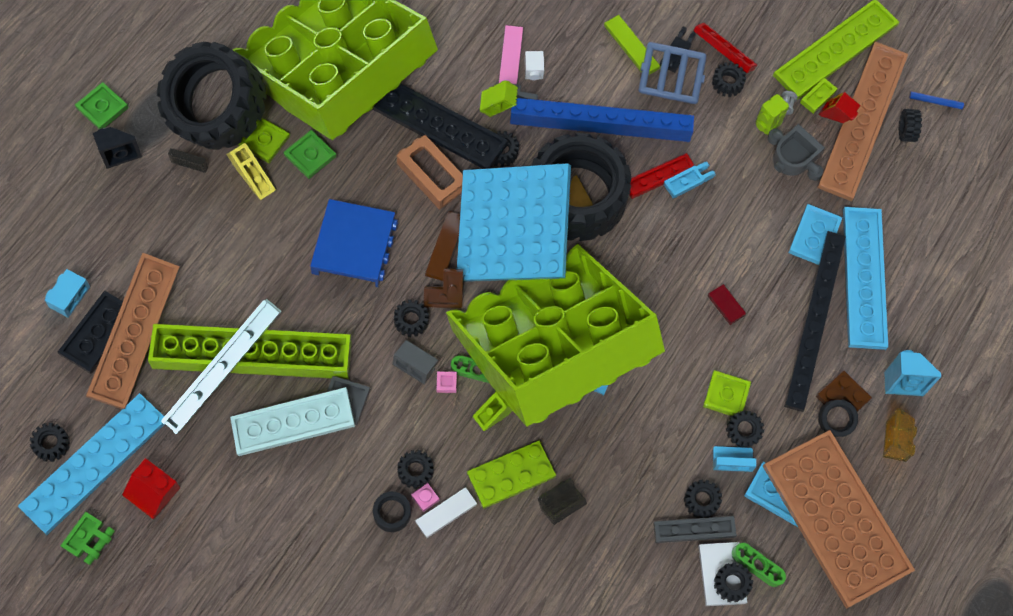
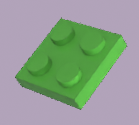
[75,82,129,129]
[284,130,336,179]

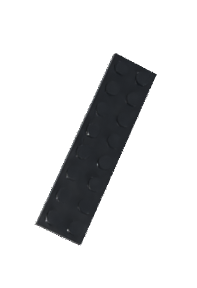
[372,83,508,169]

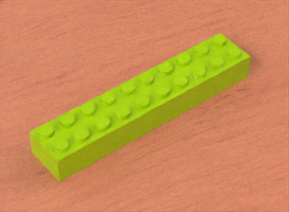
[148,324,352,379]

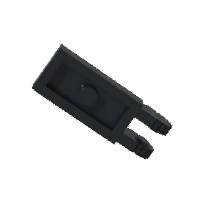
[660,26,696,73]

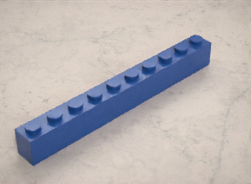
[510,98,694,142]

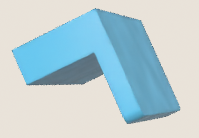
[713,446,756,472]

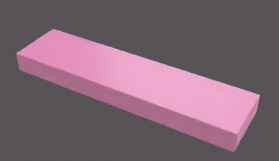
[499,25,523,84]

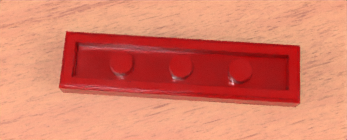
[693,23,757,73]
[629,153,695,199]

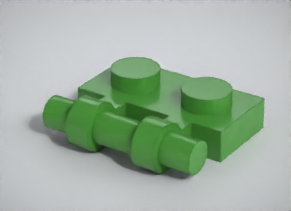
[60,512,115,565]

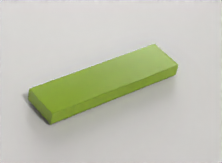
[604,15,660,75]

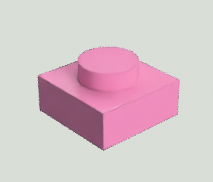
[437,371,457,393]
[411,483,440,512]

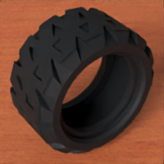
[157,42,266,150]
[531,133,631,241]

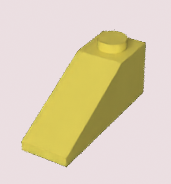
[226,143,276,200]

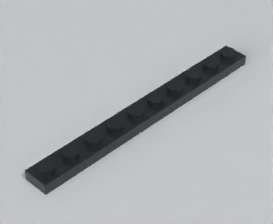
[784,231,846,412]

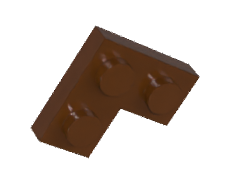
[424,269,463,308]
[816,371,872,412]

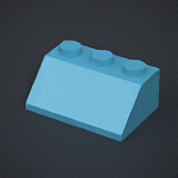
[884,350,941,396]

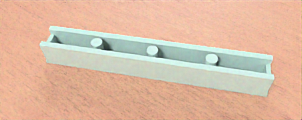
[161,299,282,434]

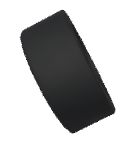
[818,400,858,437]
[372,491,411,532]

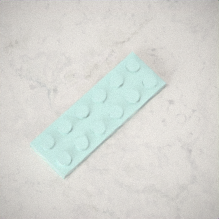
[230,387,355,456]

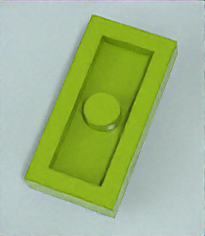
[800,78,838,114]

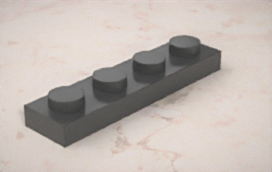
[653,516,737,543]

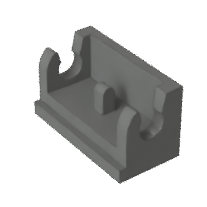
[392,340,438,385]

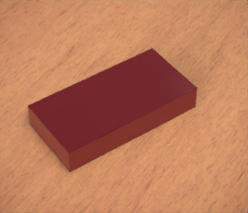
[708,284,746,325]

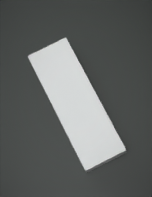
[415,487,477,538]

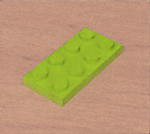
[467,441,556,509]

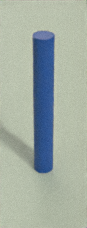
[909,91,964,110]

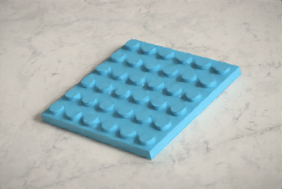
[457,164,571,282]

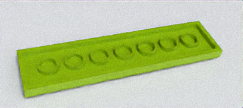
[773,0,899,100]

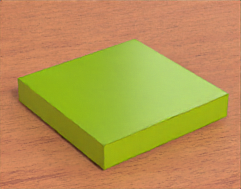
[238,118,290,164]
[703,370,751,416]

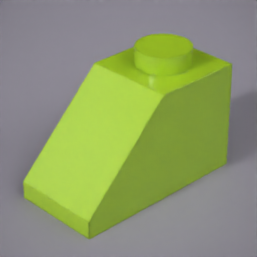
[473,392,513,431]

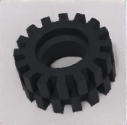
[712,62,746,97]
[898,109,922,142]
[494,131,519,167]
[394,300,429,337]
[726,411,765,447]
[30,423,70,462]
[397,450,434,489]
[684,479,722,518]
[714,562,753,603]

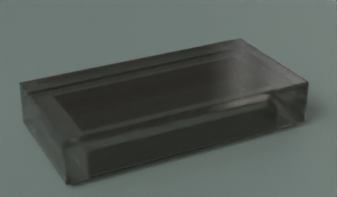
[168,148,208,173]

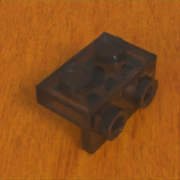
[538,478,587,525]

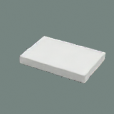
[698,542,747,606]

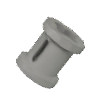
[781,91,798,115]

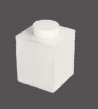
[524,51,544,81]

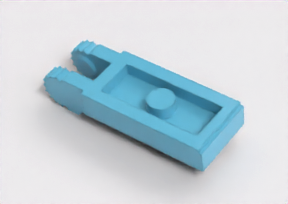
[663,162,716,199]

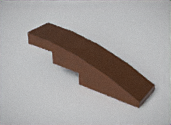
[425,211,460,281]

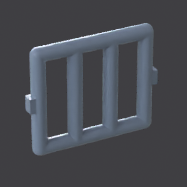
[638,42,707,104]

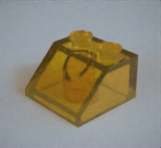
[883,409,917,462]

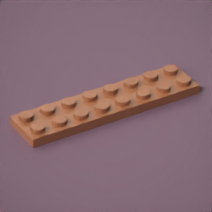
[86,253,180,409]

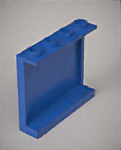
[310,199,398,287]

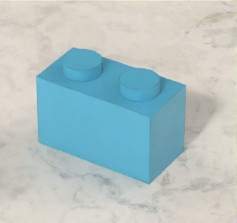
[45,269,90,318]

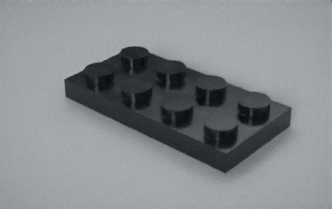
[58,290,123,374]

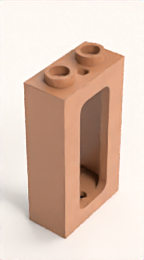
[397,135,463,210]

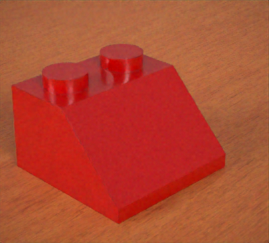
[122,458,180,520]

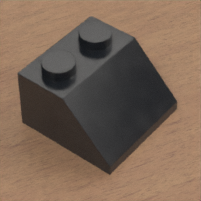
[93,127,142,169]

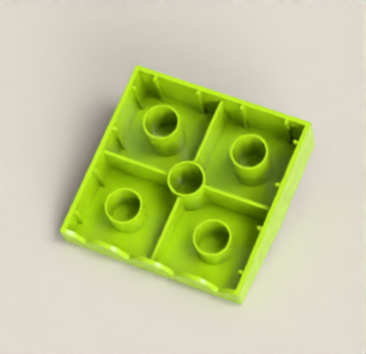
[232,0,438,141]
[446,244,665,427]

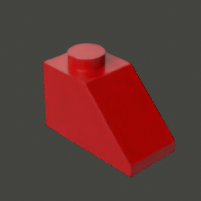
[819,92,861,123]

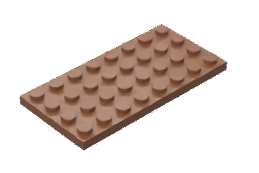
[763,430,915,609]

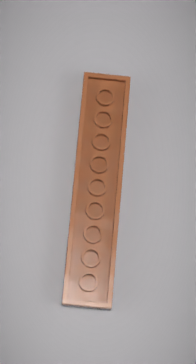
[817,42,908,201]

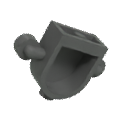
[767,124,825,181]

